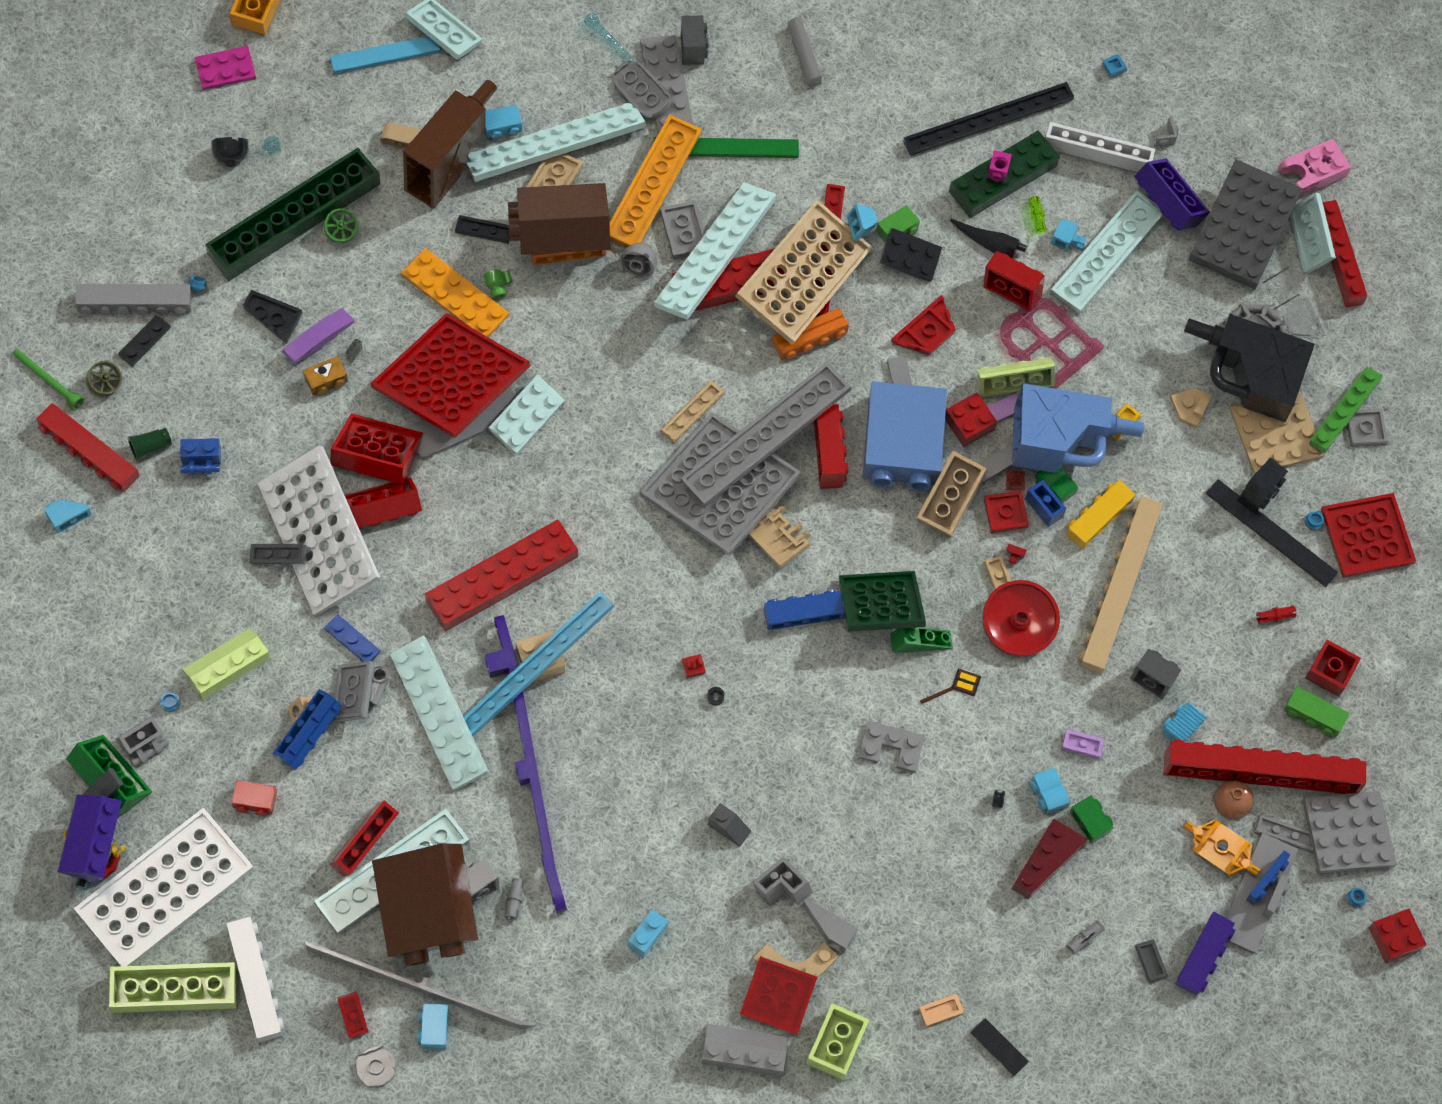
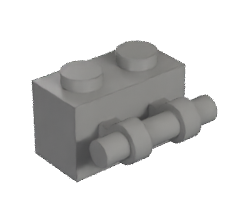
[115,716,168,767]

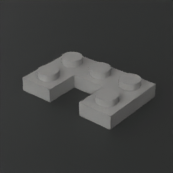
[859,721,925,773]

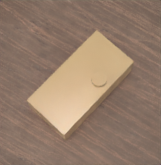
[917,451,987,538]

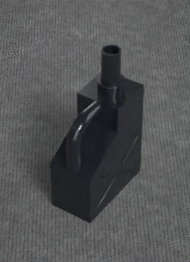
[1184,314,1315,422]

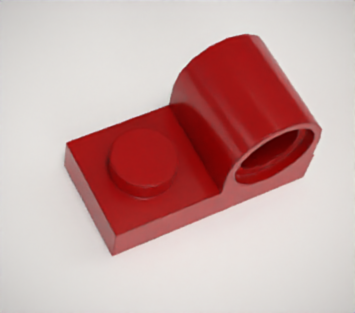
[337,991,368,1038]

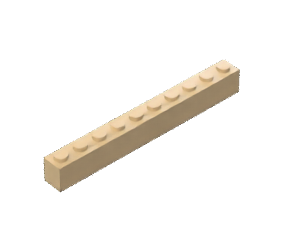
[1078,496,1163,675]

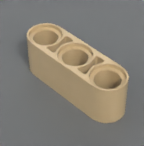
[380,122,421,149]

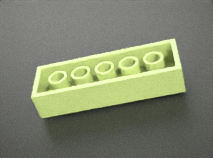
[109,962,237,1013]

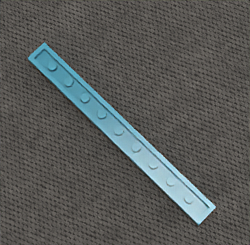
[464,591,615,736]

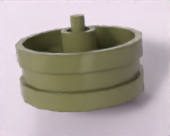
[86,361,122,397]

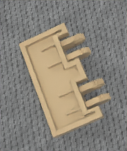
[748,502,810,569]

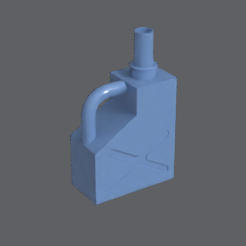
[1012,383,1144,473]

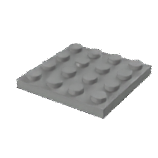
[1303,791,1397,874]

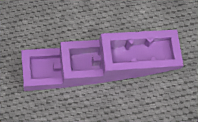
[282,308,354,364]

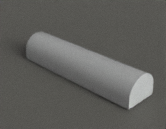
[788,16,822,86]

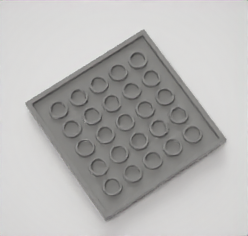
[640,413,801,556]

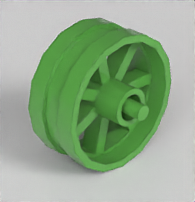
[324,208,358,243]

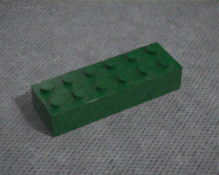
[949,130,1060,218]

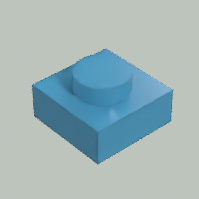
[1102,54,1127,78]

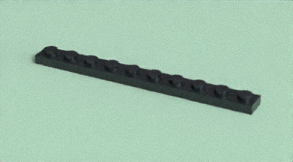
[903,82,1074,156]

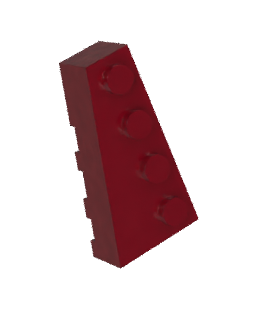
[1012,819,1088,899]

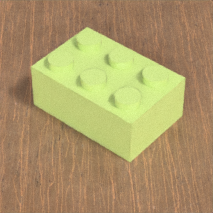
[806,1004,869,1080]

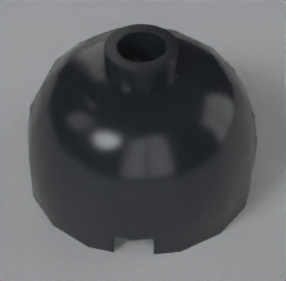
[211,137,248,167]

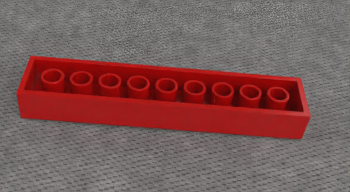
[1163,740,1367,794]

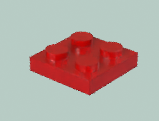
[984,490,1029,533]

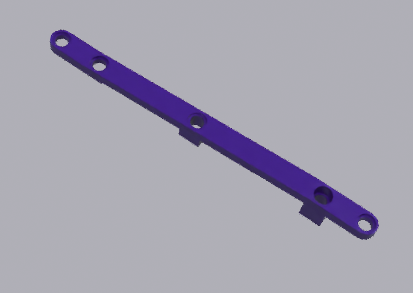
[485,615,567,913]

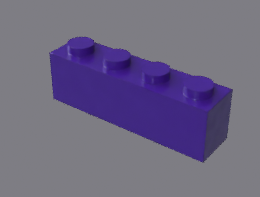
[1175,912,1236,995]

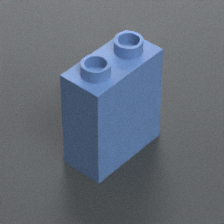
[862,381,947,491]

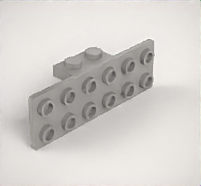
[405,386,516,459]
[1226,833,1298,953]

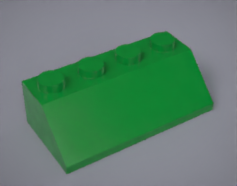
[66,735,152,815]

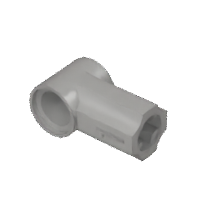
[369,666,389,707]

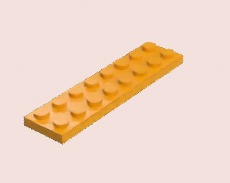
[609,114,702,247]

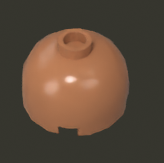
[1214,780,1254,819]

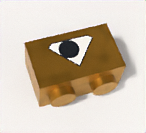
[303,356,348,396]

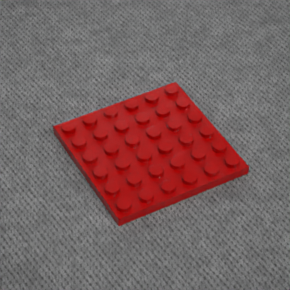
[370,313,531,438]

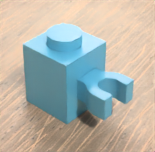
[1051,219,1087,251]

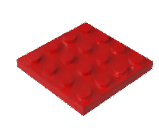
[1321,493,1416,578]

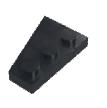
[243,290,303,344]

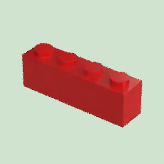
[329,800,399,877]

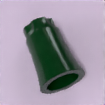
[128,428,172,462]

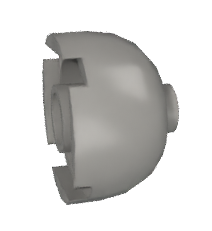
[619,243,657,280]

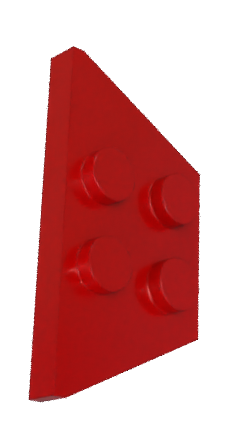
[891,295,956,356]

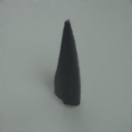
[950,219,1028,259]

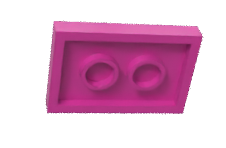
[195,46,256,90]

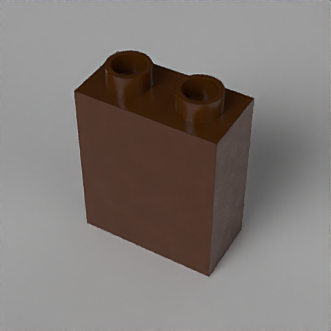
[508,183,611,255]
[372,843,478,966]

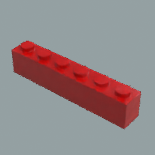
[1322,200,1368,308]
[36,403,139,492]

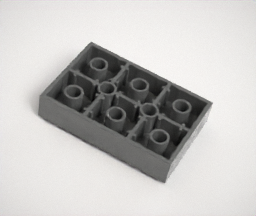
[1189,159,1303,290]

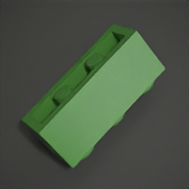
[1283,686,1349,738]

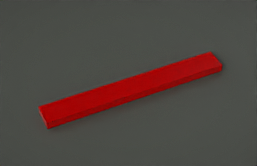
[811,184,845,316]

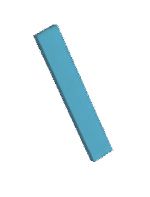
[330,36,440,74]

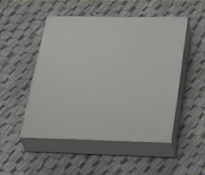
[1347,409,1388,446]

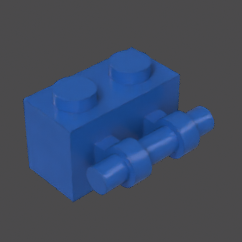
[180,438,221,475]

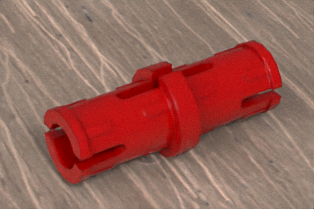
[1256,605,1297,624]

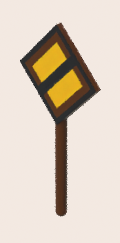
[920,668,981,703]

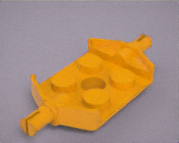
[1183,820,1261,877]

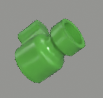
[484,269,513,300]

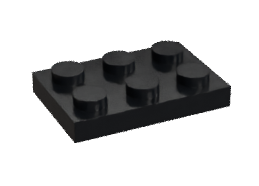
[879,228,942,282]

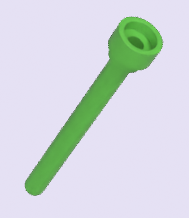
[13,349,84,410]

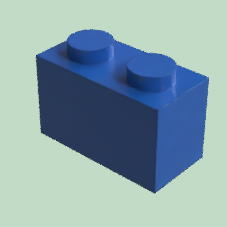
[1025,480,1067,527]

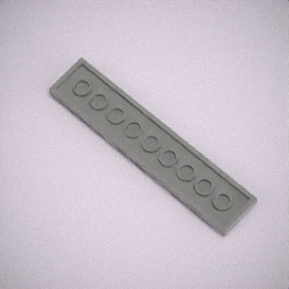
[681,362,852,507]

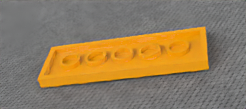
[401,248,510,337]

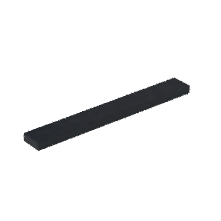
[1206,479,1338,587]

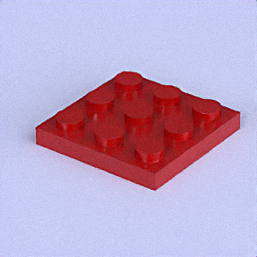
[740,956,817,1035]

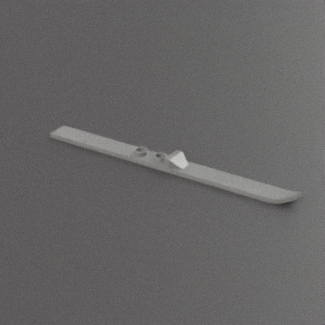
[305,942,537,1029]

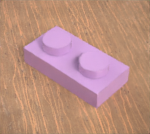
[1062,729,1105,759]

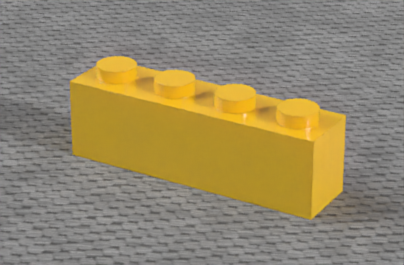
[1066,480,1136,549]

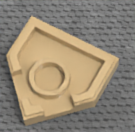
[1170,388,1212,428]

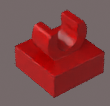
[1006,544,1027,564]
[682,654,706,678]

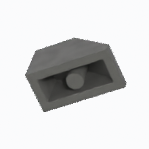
[708,803,751,847]

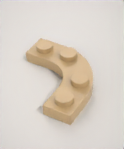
[753,943,839,978]

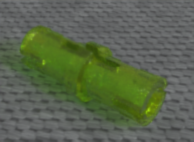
[1028,196,1047,233]

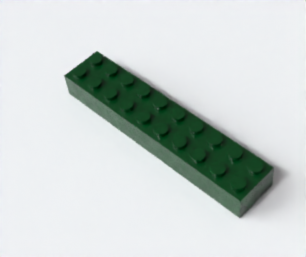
[205,148,381,281]

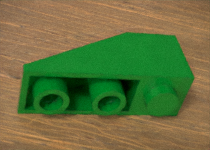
[890,627,953,653]

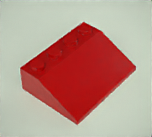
[330,413,423,485]

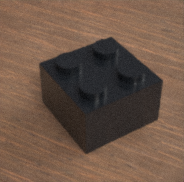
[1238,458,1288,514]

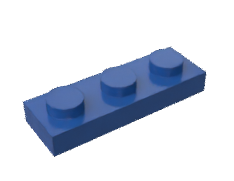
[324,614,381,662]
[1246,850,1290,905]

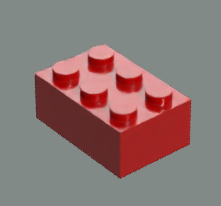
[983,251,1045,312]

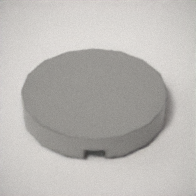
[355,1046,397,1087]

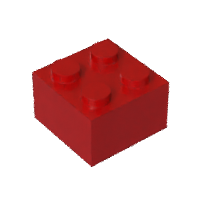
[945,393,997,447]
[1305,640,1361,697]
[1368,909,1427,964]

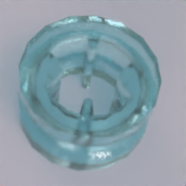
[264,136,281,154]

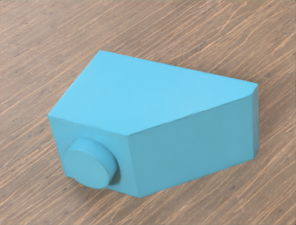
[847,203,878,242]
[44,500,92,533]

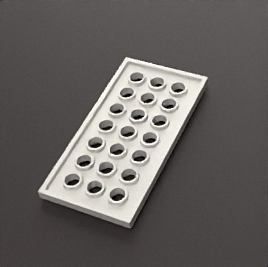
[258,445,380,616]
[74,808,254,966]

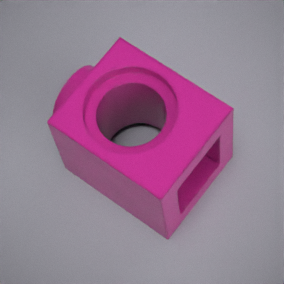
[987,150,1012,182]

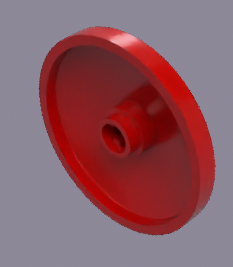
[982,580,1060,657]

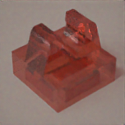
[1006,471,1025,491]

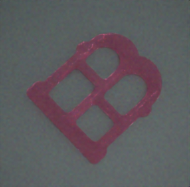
[1000,298,1104,389]

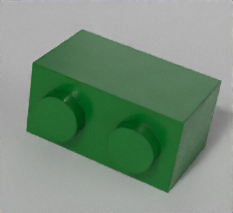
[1069,795,1114,844]

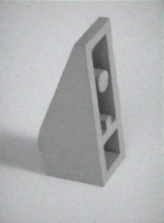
[803,898,858,953]

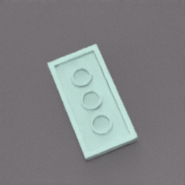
[405,0,482,60]
[1290,192,1336,273]
[487,374,565,454]

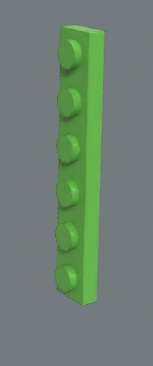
[1309,367,1383,453]

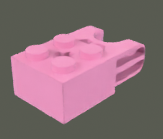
[1278,139,1351,196]

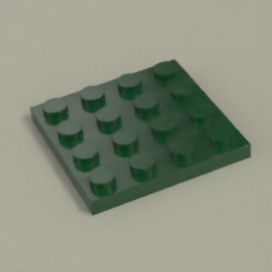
[839,571,926,632]

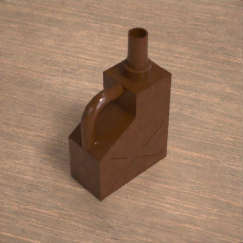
[403,80,497,209]

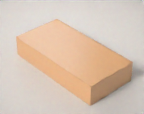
[919,994,964,1027]

